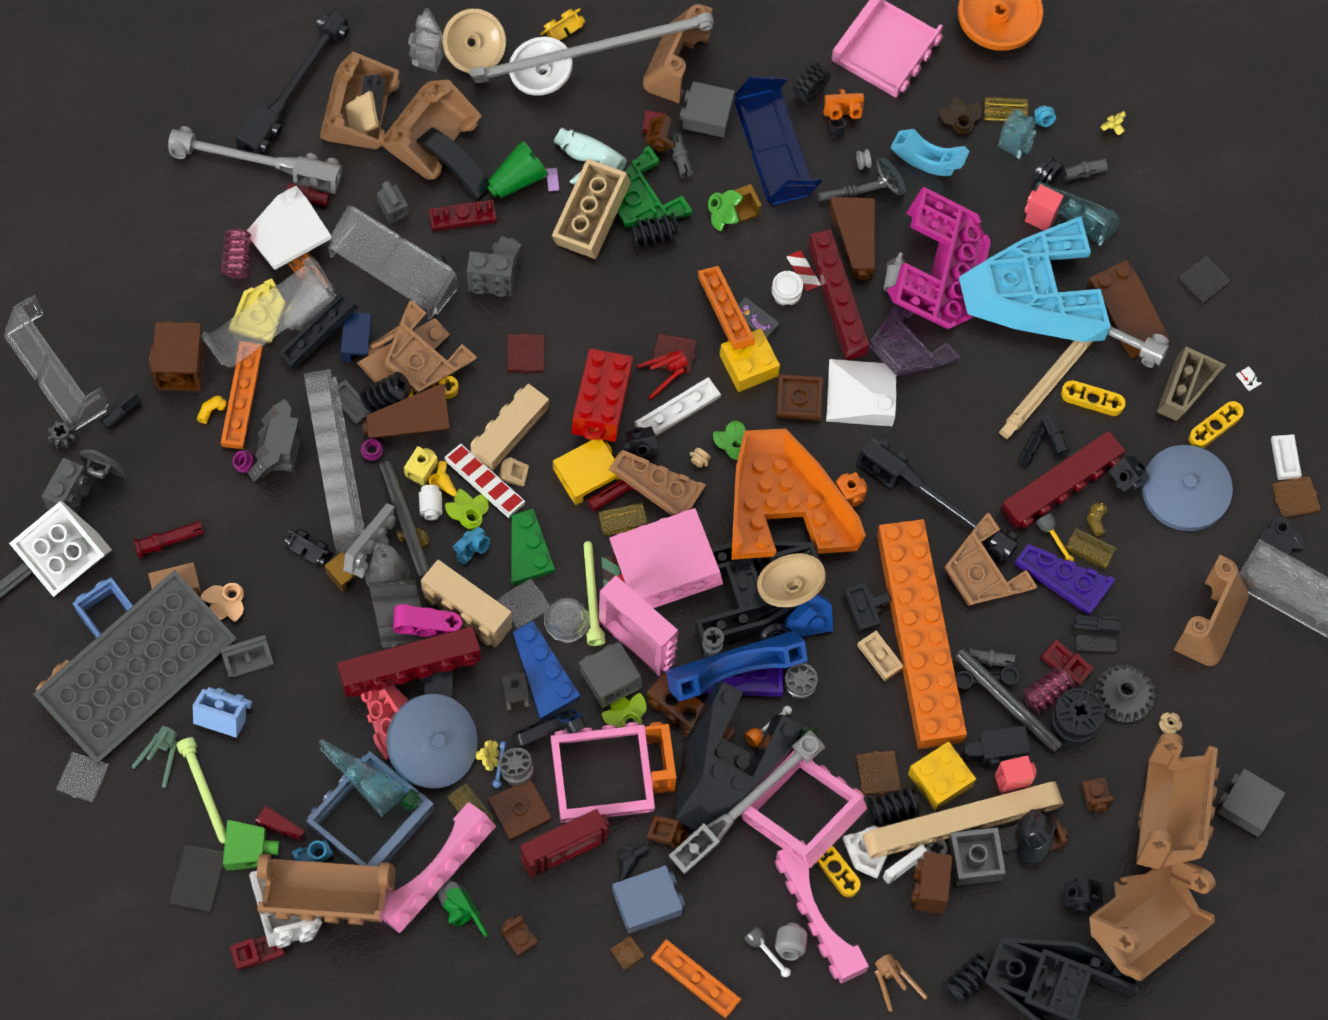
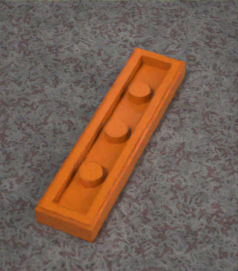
[651,939,741,1019]

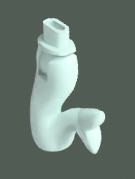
[554,128,627,184]

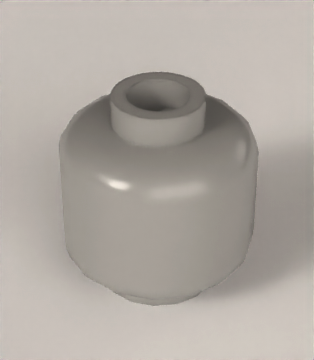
[775,923,808,960]

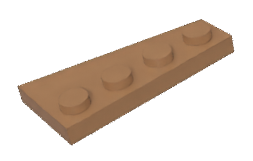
[356,318,450,382]
[608,450,706,516]

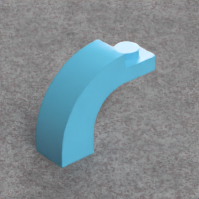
[890,129,970,176]

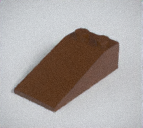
[1086,260,1170,359]

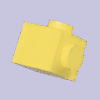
[404,446,438,486]

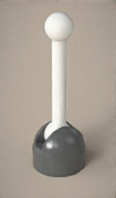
[744,926,791,977]

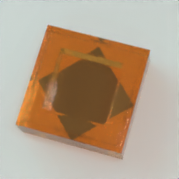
[610,936,644,970]

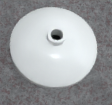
[509,37,573,95]

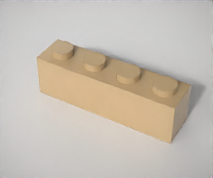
[470,383,549,471]

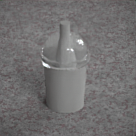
[883,252,907,292]

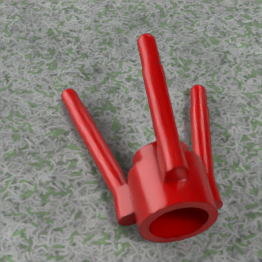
[636,350,688,399]

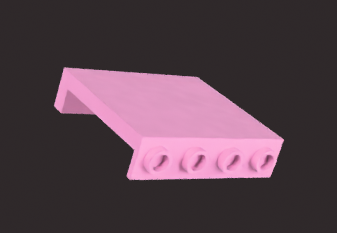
[832,0,943,98]
[609,508,723,608]

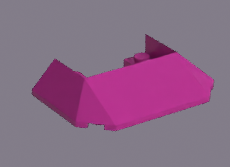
[887,187,991,329]

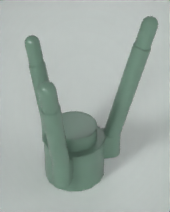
[132,726,178,788]

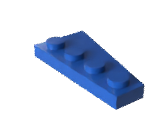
[513,621,580,721]

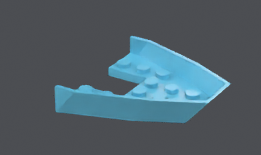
[959,216,1110,342]

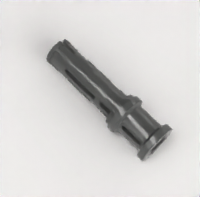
[702,627,724,659]

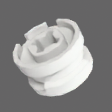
[772,271,803,306]

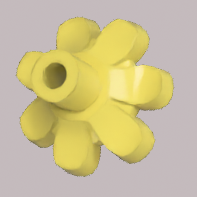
[1101,111,1126,135]
[475,740,500,771]

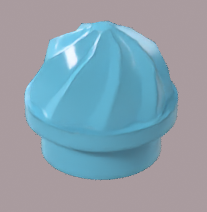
[1034,105,1056,127]

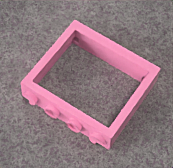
[599,576,678,677]
[551,722,655,823]
[741,750,867,868]

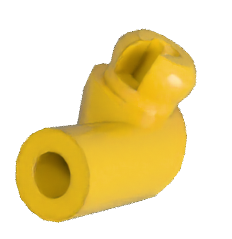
[196,396,227,424]

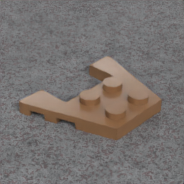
[384,300,477,394]
[944,513,1037,606]

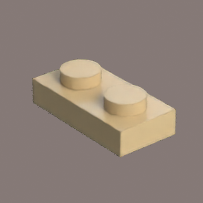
[857,631,904,681]

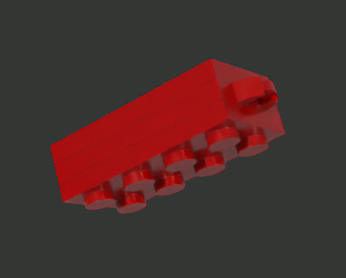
[571,348,633,442]

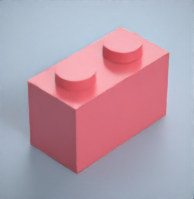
[1024,184,1064,231]
[995,756,1036,795]

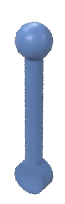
[492,741,507,788]

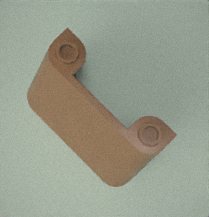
[643,4,713,104]
[320,51,400,150]
[381,80,482,180]
[1174,555,1249,666]

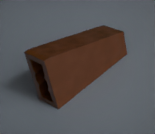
[829,197,875,280]
[362,384,450,439]

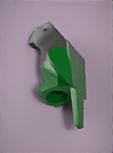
[437,879,488,937]

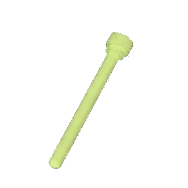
[583,541,605,646]
[176,737,226,844]

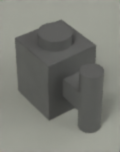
[377,181,409,224]

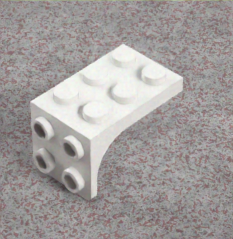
[249,871,322,948]

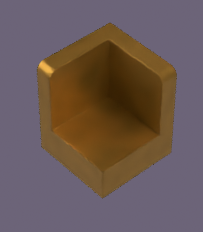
[734,184,761,222]
[325,552,356,592]

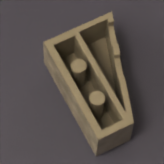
[1157,347,1226,421]

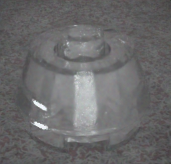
[544,598,590,643]

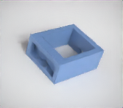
[72,578,132,638]

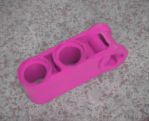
[393,604,462,637]

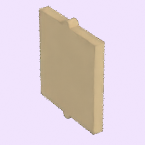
[345,91,379,135]

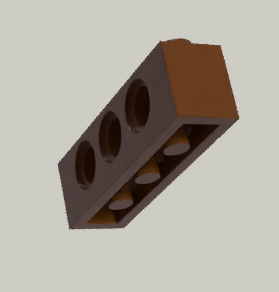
[647,672,736,742]

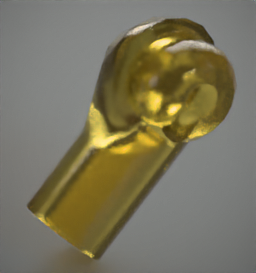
[1087,503,1107,537]
[396,526,430,546]

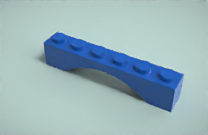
[666,631,808,701]

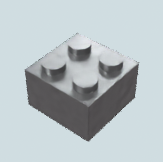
[948,828,1006,886]

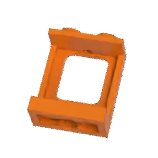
[645,722,676,794]

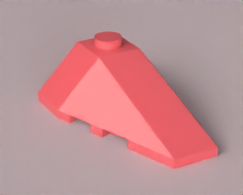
[361,685,408,760]

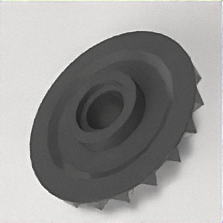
[1095,664,1156,722]

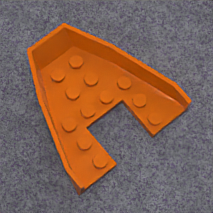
[732,429,866,560]

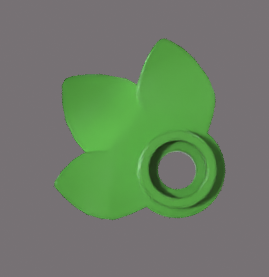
[708,190,743,231]
[713,420,746,459]

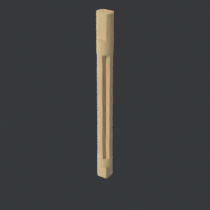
[998,340,1093,440]

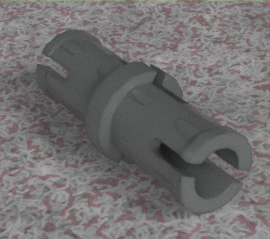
[669,134,693,178]
[1062,158,1108,182]
[968,648,1015,667]

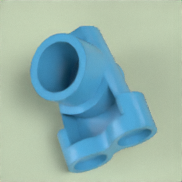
[453,527,490,565]
[292,839,334,863]

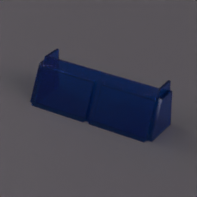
[734,76,823,205]

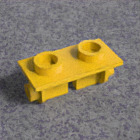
[541,8,585,41]

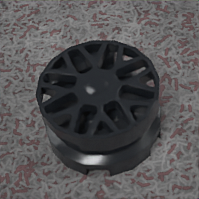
[1032,155,1064,188]

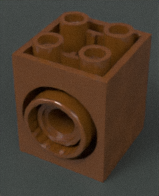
[149,320,206,391]

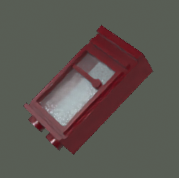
[520,809,610,878]

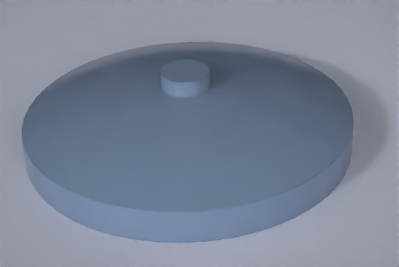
[1142,445,1233,531]
[386,694,478,789]

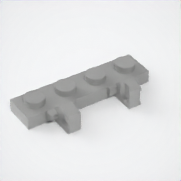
[343,503,396,578]

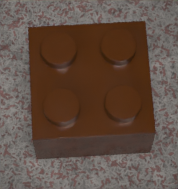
[911,852,952,914]

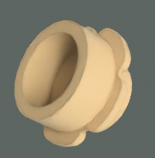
[690,448,711,468]
[1159,713,1182,733]

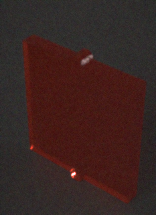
[507,333,544,374]
[652,333,696,375]

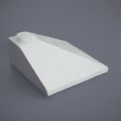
[245,186,332,270]
[826,359,896,426]
[9,501,112,597]

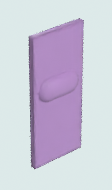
[546,168,559,191]

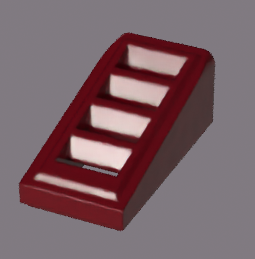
[255,806,306,842]

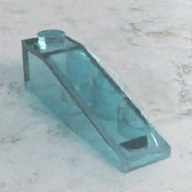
[1035,181,1120,246]
[319,739,403,817]

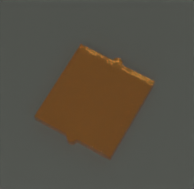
[1271,476,1321,518]
[856,750,901,795]

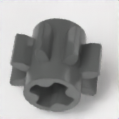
[48,420,76,449]

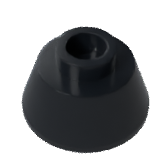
[758,621,788,641]

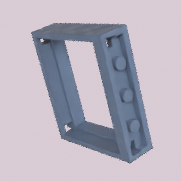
[306,751,434,867]

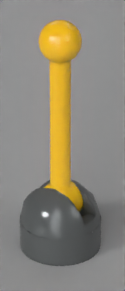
[1036,513,1074,562]

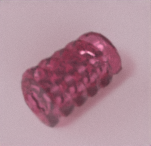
[220,229,252,279]
[1023,667,1076,714]

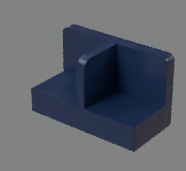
[341,312,371,362]

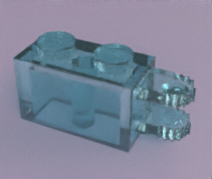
[998,109,1037,159]

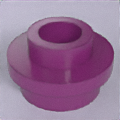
[361,439,383,461]
[233,450,254,473]

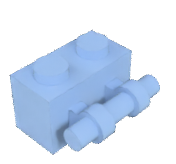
[193,687,253,737]

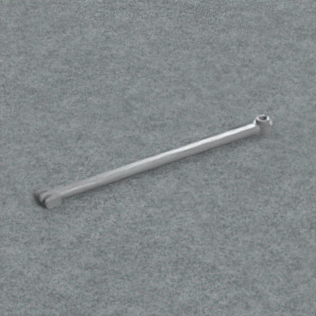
[469,13,714,84]

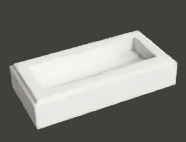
[1271,434,1302,480]
[883,844,927,884]

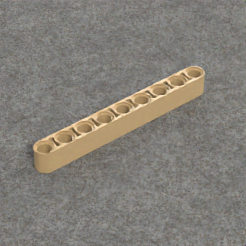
[862,781,1064,859]

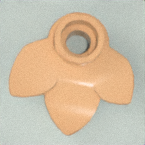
[200,583,244,622]

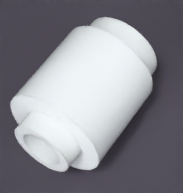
[419,485,442,520]

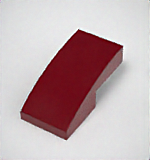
[1040,639,1094,686]
[230,936,286,969]

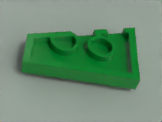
[511,509,555,586]

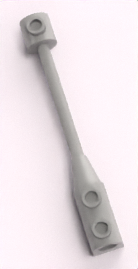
[168,126,342,194]
[1107,326,1169,368]
[669,730,825,874]

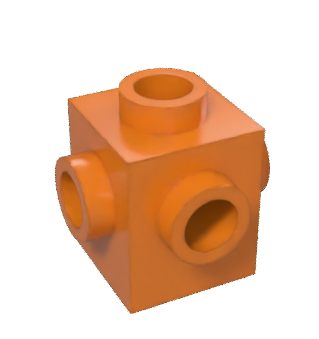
[835,472,867,507]

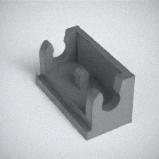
[220,635,274,679]

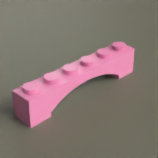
[382,802,496,933]
[775,840,868,984]

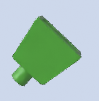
[223,820,280,870]

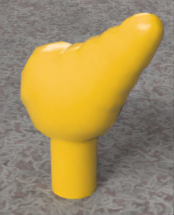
[428,461,457,496]

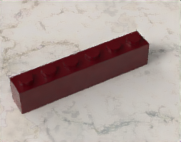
[808,229,869,360]
[1000,431,1125,531]
[337,626,481,697]

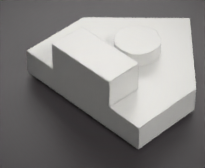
[843,826,887,879]

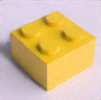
[720,328,780,392]
[908,741,976,811]

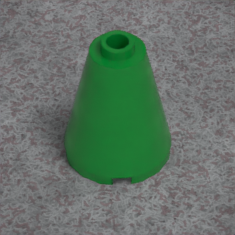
[487,141,548,198]

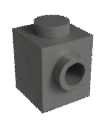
[490,236,522,268]

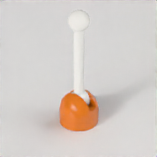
[744,706,792,749]

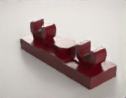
[429,200,497,232]

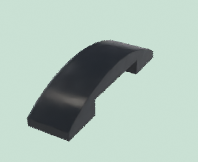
[416,127,490,200]

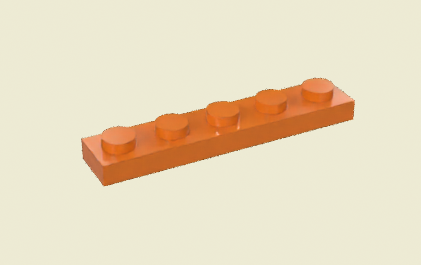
[698,266,755,350]
[221,342,263,449]

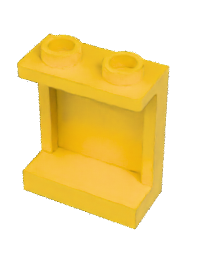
[553,439,620,505]

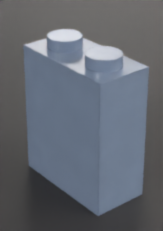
[612,865,685,934]

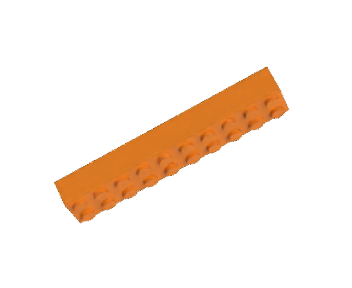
[877,519,967,749]

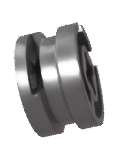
[784,663,818,700]
[499,748,534,786]

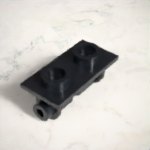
[361,74,385,121]
[284,528,334,566]

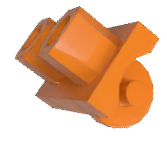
[823,89,864,120]

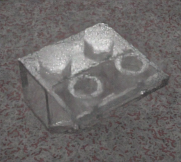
[408,8,444,72]

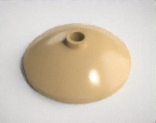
[442,9,506,73]
[757,554,826,607]

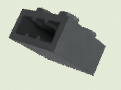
[680,81,735,138]
[467,251,515,297]
[42,458,91,514]
[579,641,643,708]
[1217,768,1285,837]

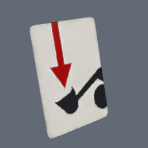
[1236,367,1262,391]

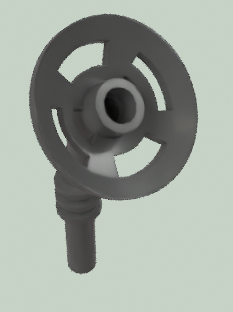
[818,157,906,201]

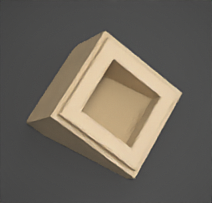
[498,457,529,487]

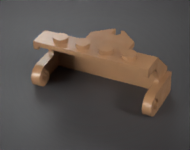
[1136,733,1219,870]
[257,854,396,925]
[1090,862,1215,981]

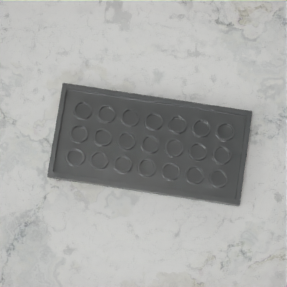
[33,570,237,764]

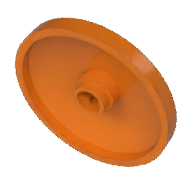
[958,0,1043,51]

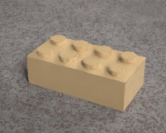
[552,159,631,259]
[421,560,512,648]

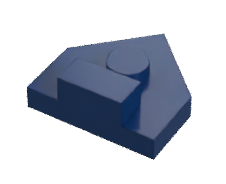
[783,593,833,637]

